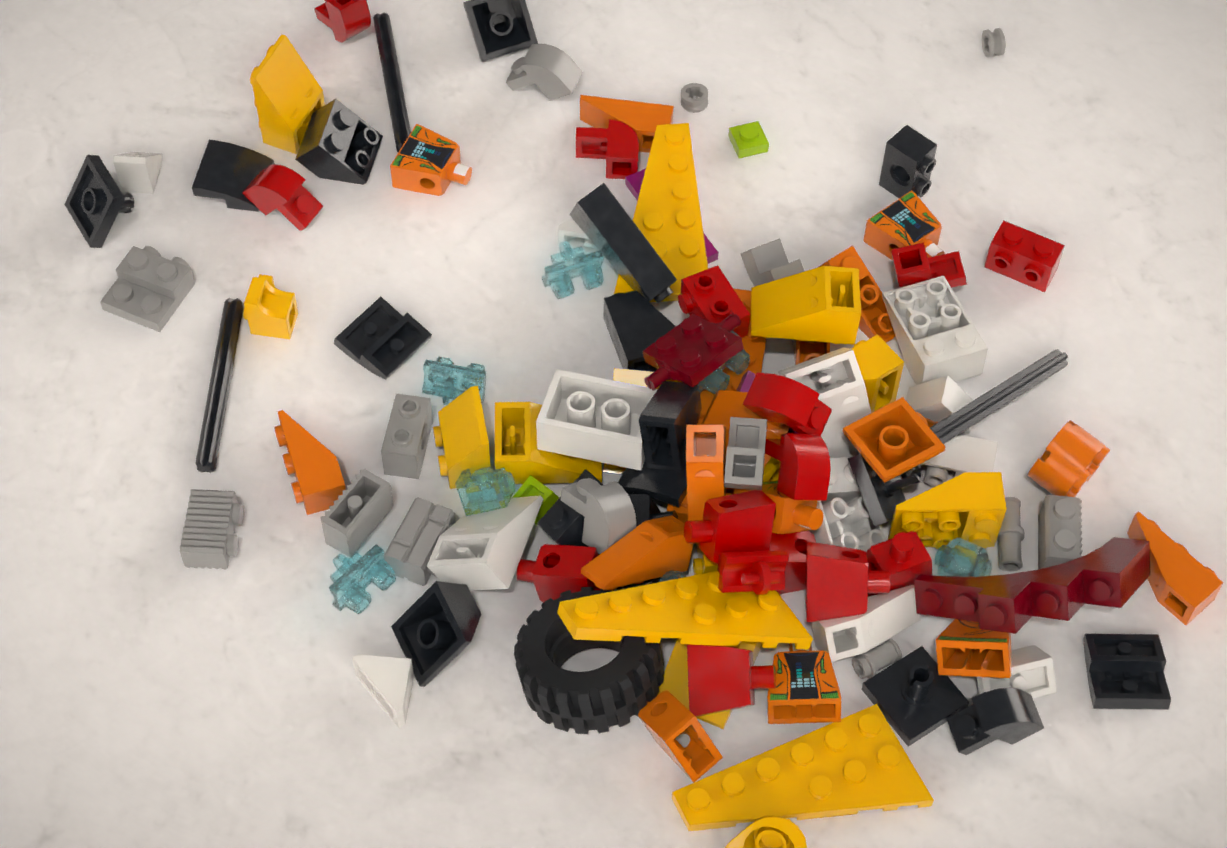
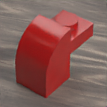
[314,0,371,42]
[576,119,639,179]
[242,164,323,231]
[891,242,967,288]
[743,372,832,437]
[765,433,831,501]

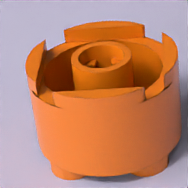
[1027,420,1110,497]

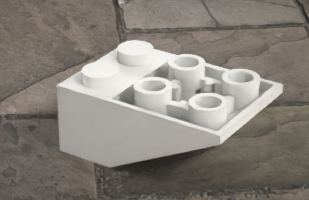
[882,276,988,385]
[778,347,871,458]
[808,457,886,552]
[427,496,543,590]

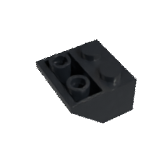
[295,99,383,185]

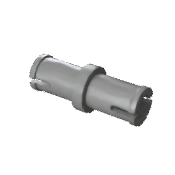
[997,497,1025,572]

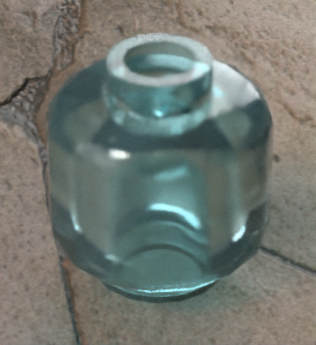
[935,538,992,577]

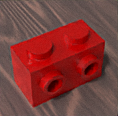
[984,220,1065,292]
[678,265,750,338]

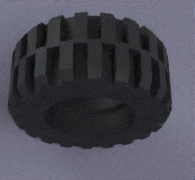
[514,587,665,734]

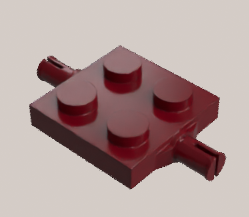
[642,313,744,391]

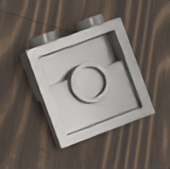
[100,246,195,332]

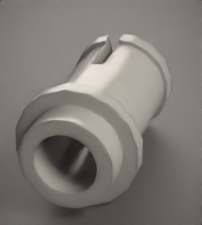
[852,639,902,679]

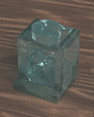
[455,467,515,516]

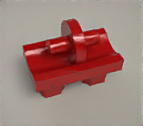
[717,550,789,595]

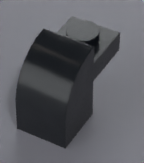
[946,688,1044,755]

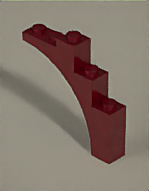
[914,537,1150,634]

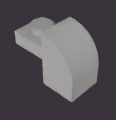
[506,43,583,101]
[741,238,805,286]
[724,417,767,490]
[561,478,636,554]

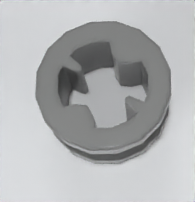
[982,28,1006,57]
[681,83,708,113]

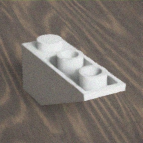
[908,435,998,487]
[811,585,920,662]

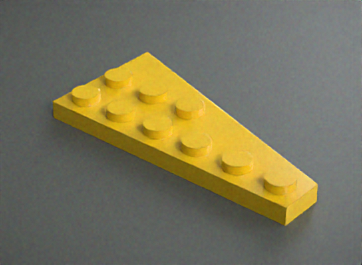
[614,123,708,303]
[557,571,813,650]
[672,704,934,831]

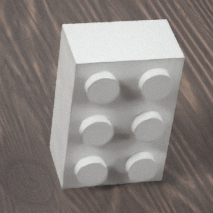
[536,369,658,471]

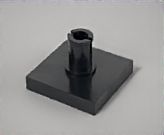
[64,155,134,248]
[848,454,924,527]
[861,646,969,747]

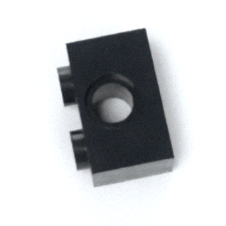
[879,125,937,198]

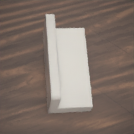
[977,645,1057,698]

